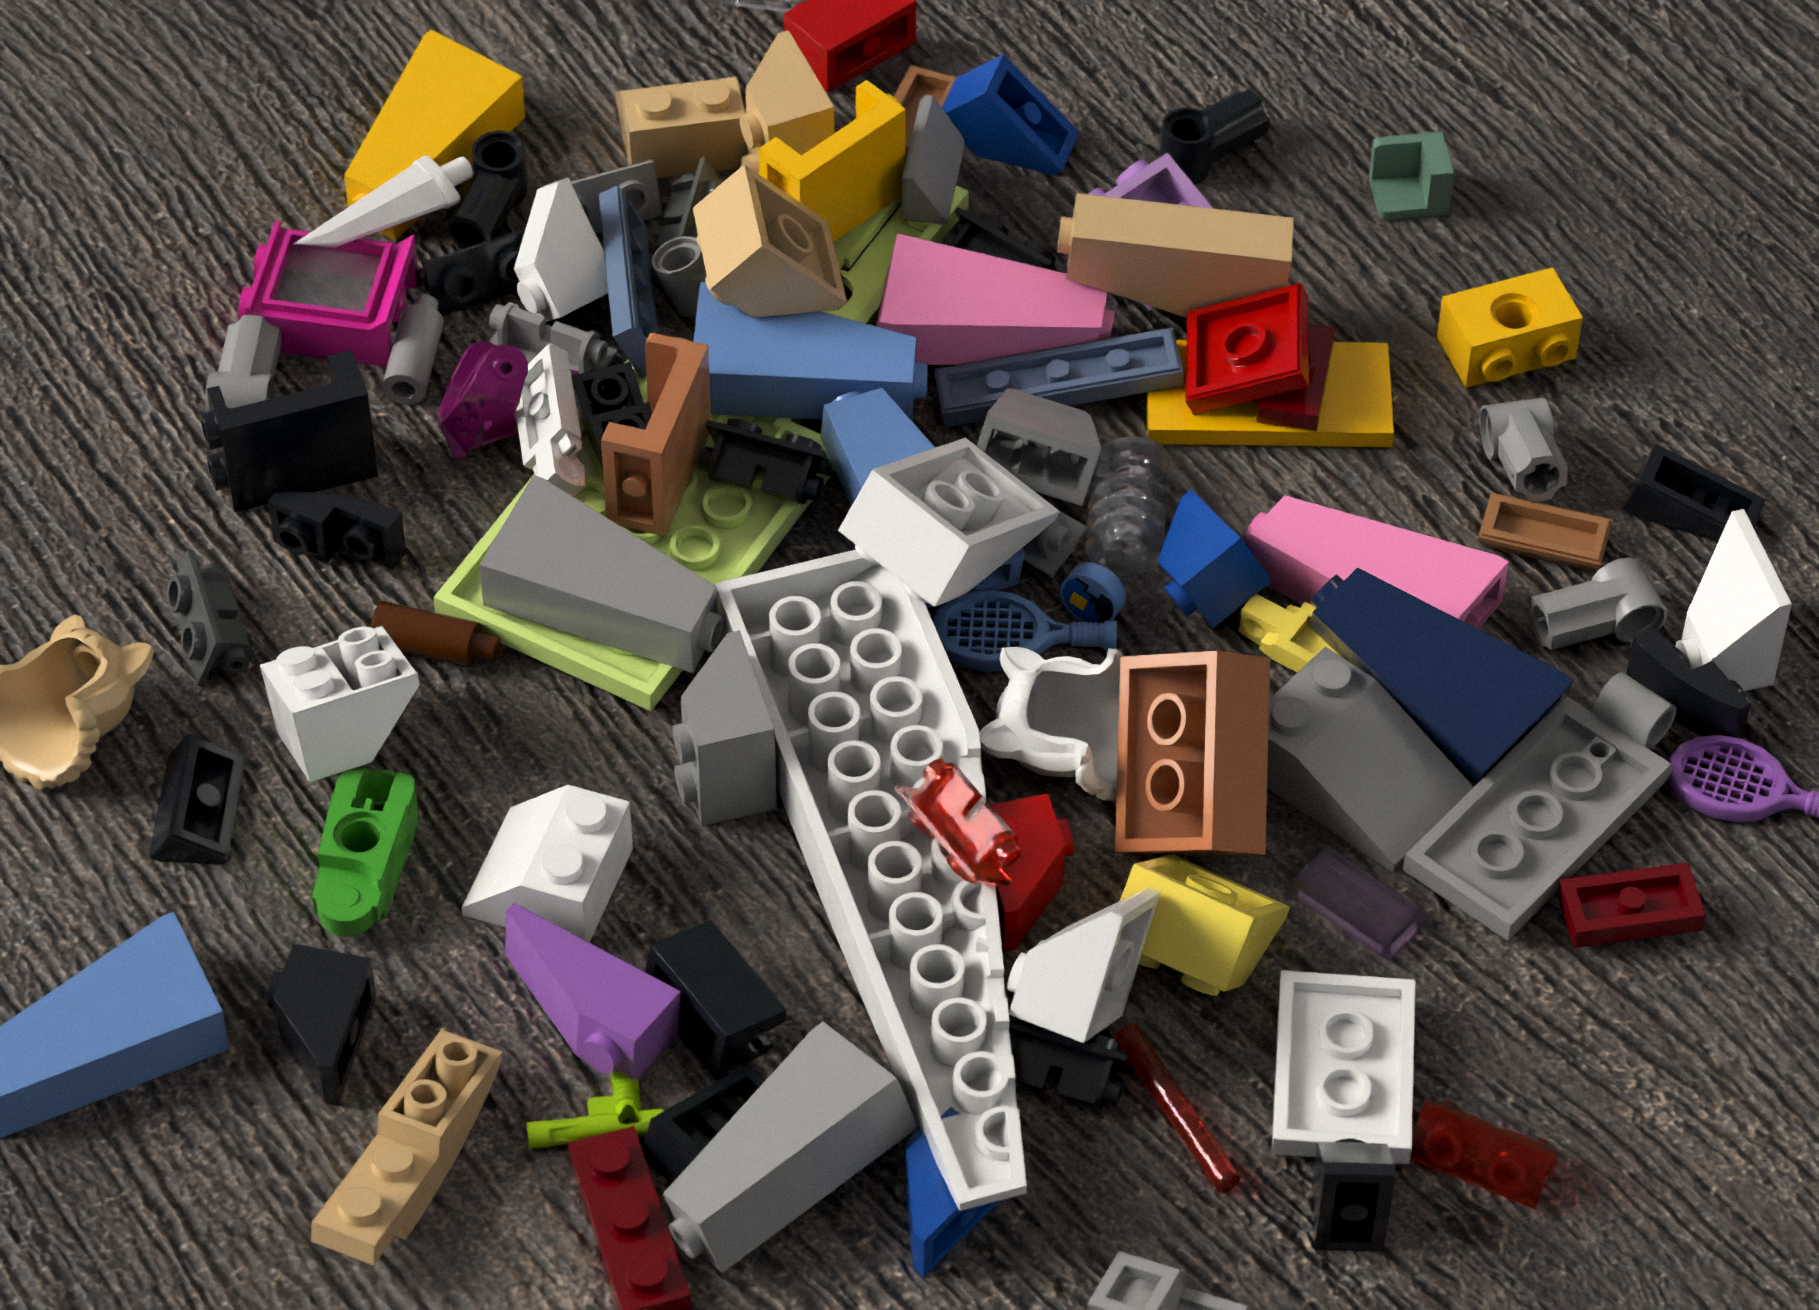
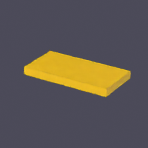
[1146,340,1394,447]

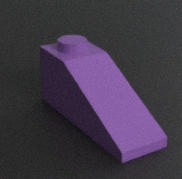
[505,903,681,1080]

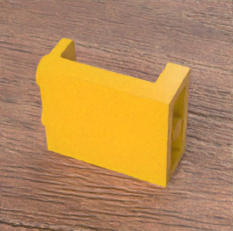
[759,80,906,243]

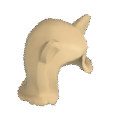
[0,614,154,790]

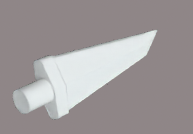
[294,155,473,248]

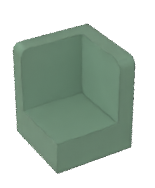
[1369,131,1454,220]

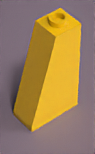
[344,29,525,240]

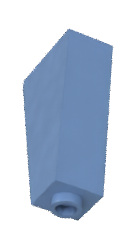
[693,282,928,422]
[820,388,1025,612]
[0,912,230,1138]

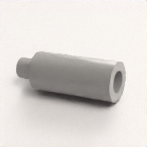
[382,294,444,405]

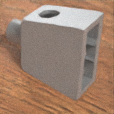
[977,389,1101,506]

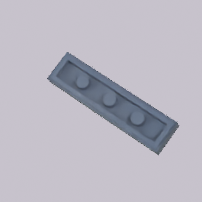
[599,186,658,379]
[934,327,1185,428]

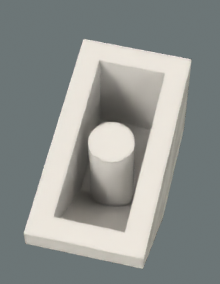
[514,178,608,322]

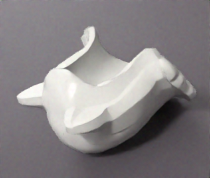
[979,647,1123,801]

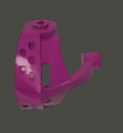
[438,342,579,459]

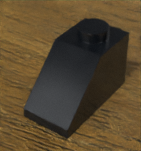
[267,944,376,1106]
[1313,1139,1395,1252]

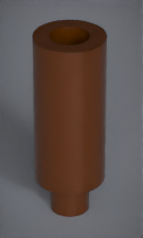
[371,601,501,667]

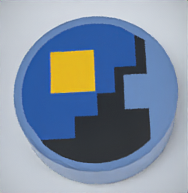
[1060,562,1126,624]

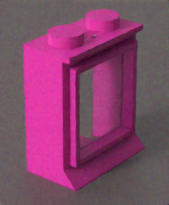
[238,221,418,367]

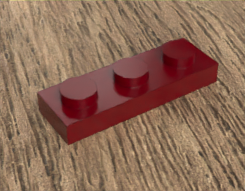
[568,1126,692,1310]

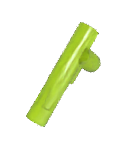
[526,1071,663,1149]

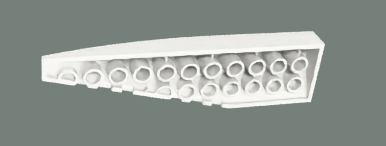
[715,550,1027,1211]

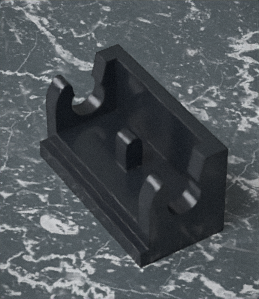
[645,920,787,1080]

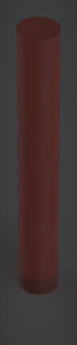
[1115,1023,1241,1193]

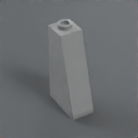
[479,475,724,673]
[663,1022,919,1273]

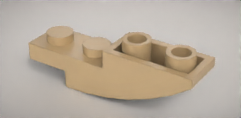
[311,1029,502,1266]

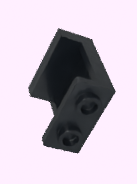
[200,350,378,512]

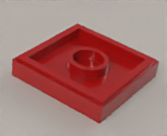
[1186,283,1309,415]

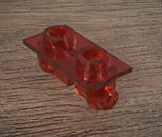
[895,759,1021,887]
[1410,1099,1559,1209]

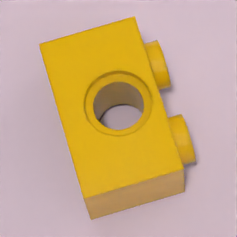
[1437,267,1583,388]

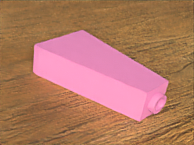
[876,233,1115,365]
[1244,495,1509,629]

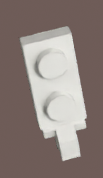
[516,343,585,497]

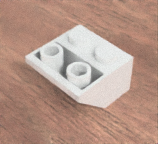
[260,626,420,782]

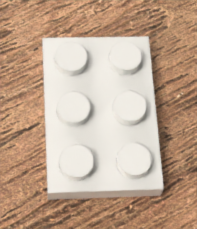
[1272,970,1415,1164]

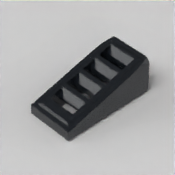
[1622,443,1766,541]
[642,1064,766,1183]

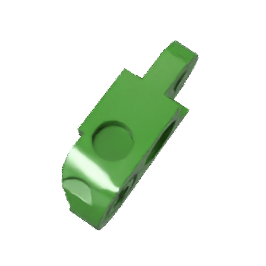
[312,767,419,937]

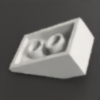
[838,438,1060,607]

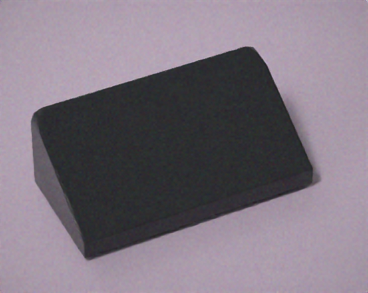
[149,733,246,865]

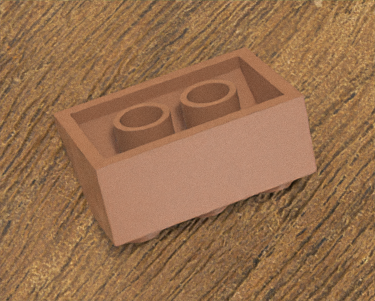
[1115,651,1270,856]

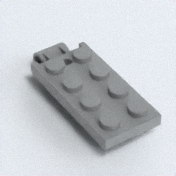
[1403,672,1676,941]

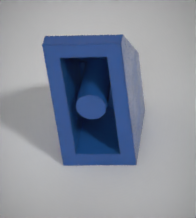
[942,54,1080,175]
[1157,489,1272,628]
[904,1107,1000,1278]

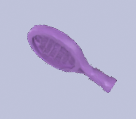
[1667,735,1819,822]

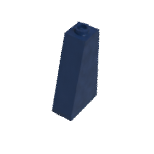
[1310,567,1573,784]

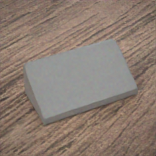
[902,95,965,224]

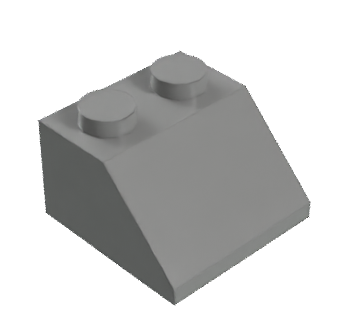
[672,630,777,827]

